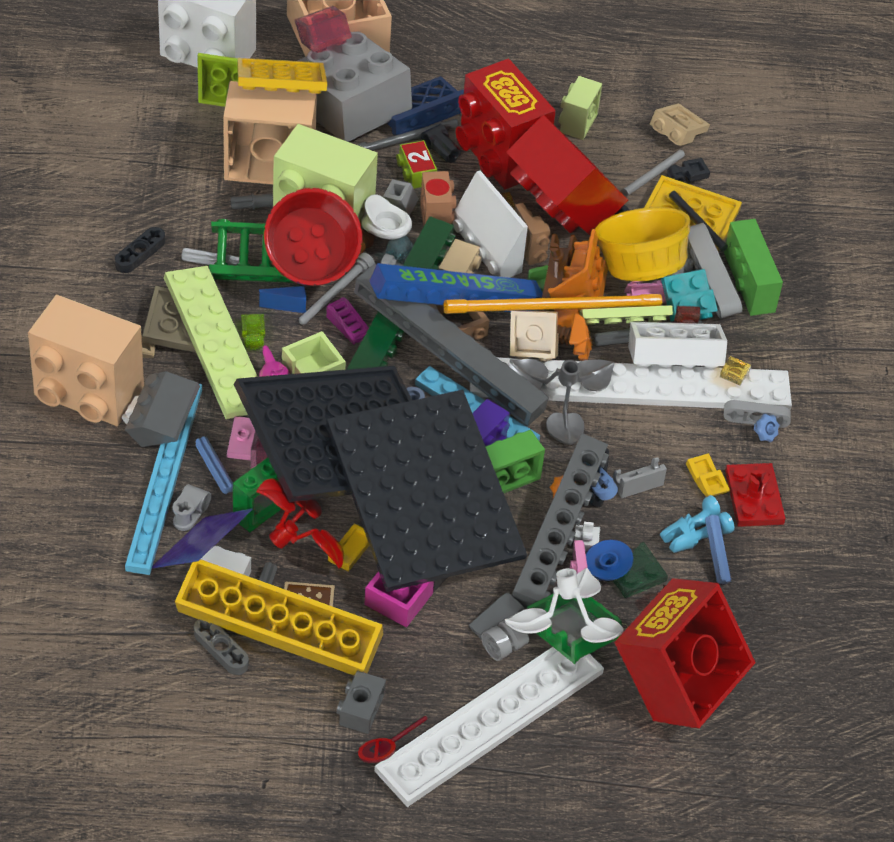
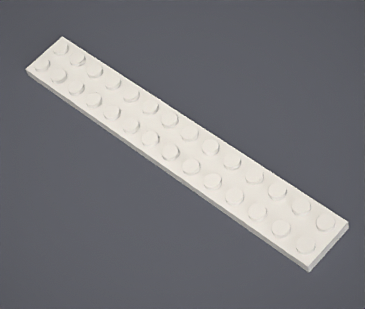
[470,358,792,410]

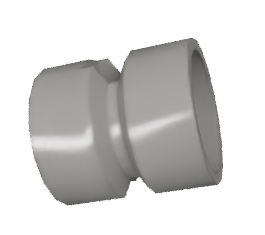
[481,616,529,661]

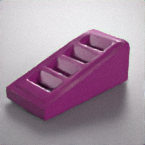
[326,297,369,345]

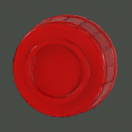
[264,188,362,286]

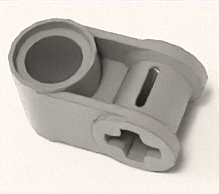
[172,484,211,531]

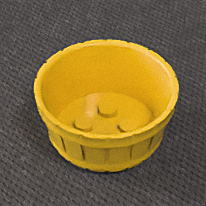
[595,207,690,281]

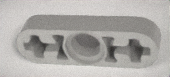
[724,400,791,428]

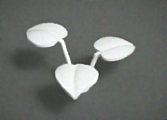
[505,568,624,643]

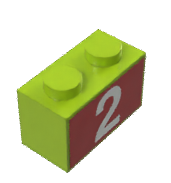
[396,140,437,189]

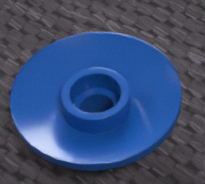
[586,540,633,581]

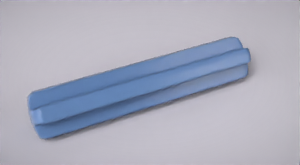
[195,436,233,494]
[705,515,731,585]

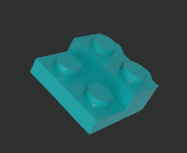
[661,269,718,323]

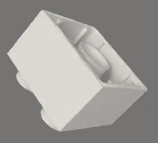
[158,0,256,68]

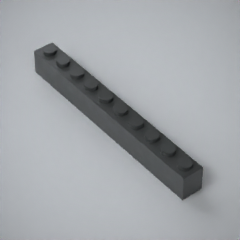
[354,264,549,427]

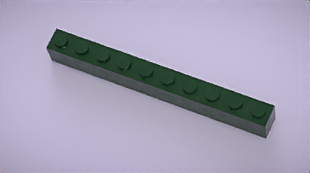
[347,216,456,369]

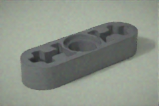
[194,619,249,675]

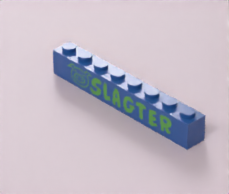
[369,263,543,312]

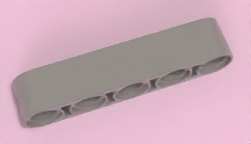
[687,223,742,319]

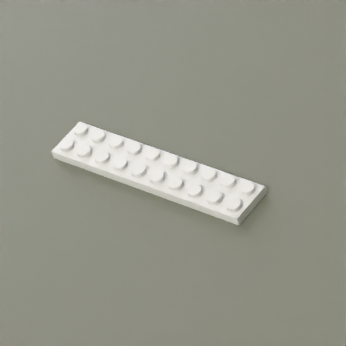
[375,635,604,807]

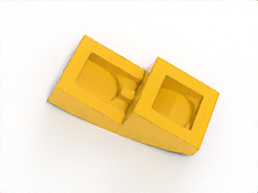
[686,453,730,497]

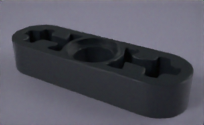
[115,227,165,273]

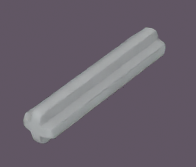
[181,248,239,265]

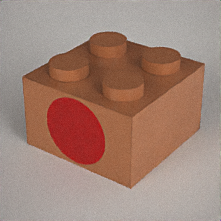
[420,171,456,227]

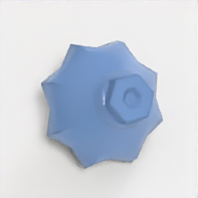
[754,414,780,442]

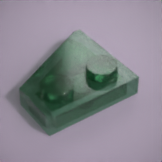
[613,542,668,598]

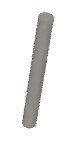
[622,150,685,197]

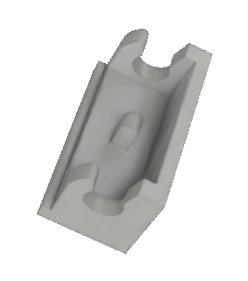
[612,457,667,498]

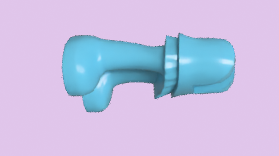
[660,495,735,553]

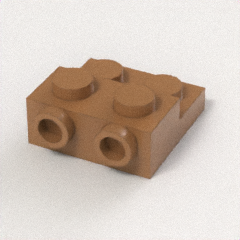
[514,203,550,265]

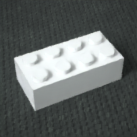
[628,322,727,368]

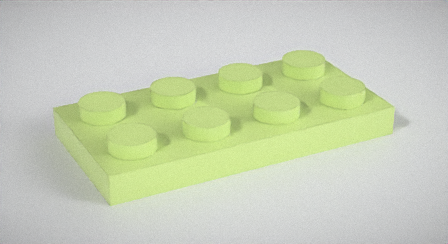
[579,306,673,325]

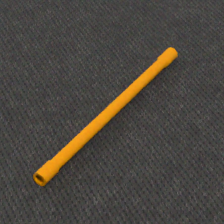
[443,294,662,314]

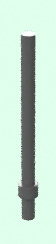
[356,119,459,151]

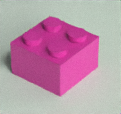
[364,571,434,628]

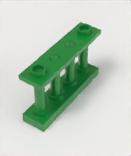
[209,219,296,283]

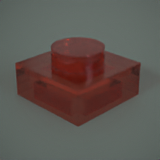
[674,306,700,324]

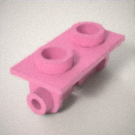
[624,280,667,304]

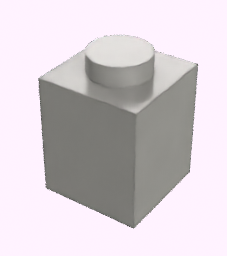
[383,179,419,216]

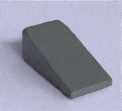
[469,592,523,640]

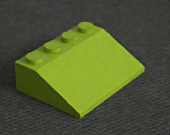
[197,53,238,107]

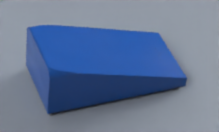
[259,286,306,313]

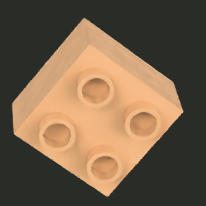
[287,0,392,57]
[223,81,317,184]
[28,294,144,426]

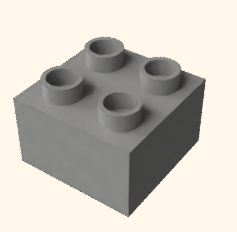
[298,32,412,142]

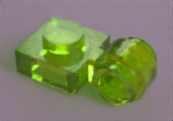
[241,314,265,350]

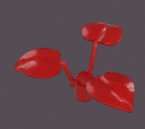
[256,479,344,569]

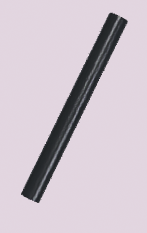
[669,191,728,251]

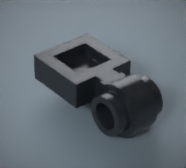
[667,158,710,182]

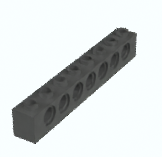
[512,433,609,608]

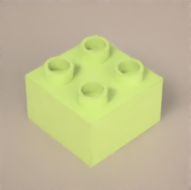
[273,124,378,229]

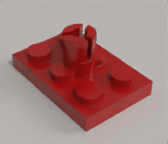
[725,463,786,527]

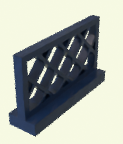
[387,76,464,136]

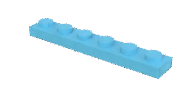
[415,366,540,440]

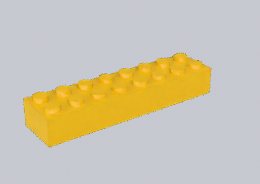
[175,559,383,676]

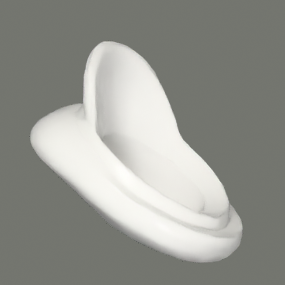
[361,195,412,239]

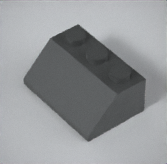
[125,371,200,447]

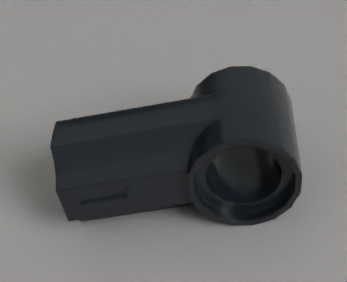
[421,124,461,164]

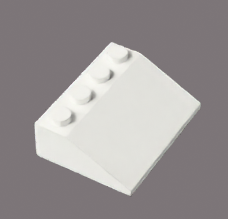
[453,171,528,278]

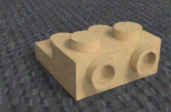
[650,103,710,146]
[510,310,559,362]

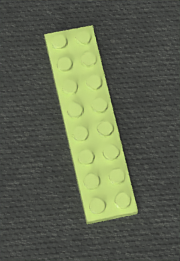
[164,266,258,419]

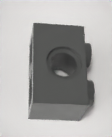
[336,671,386,734]

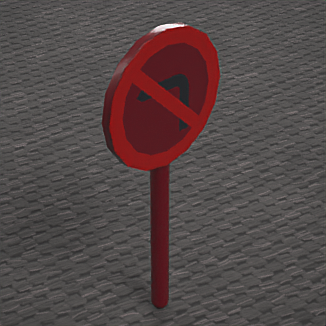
[358,716,428,763]

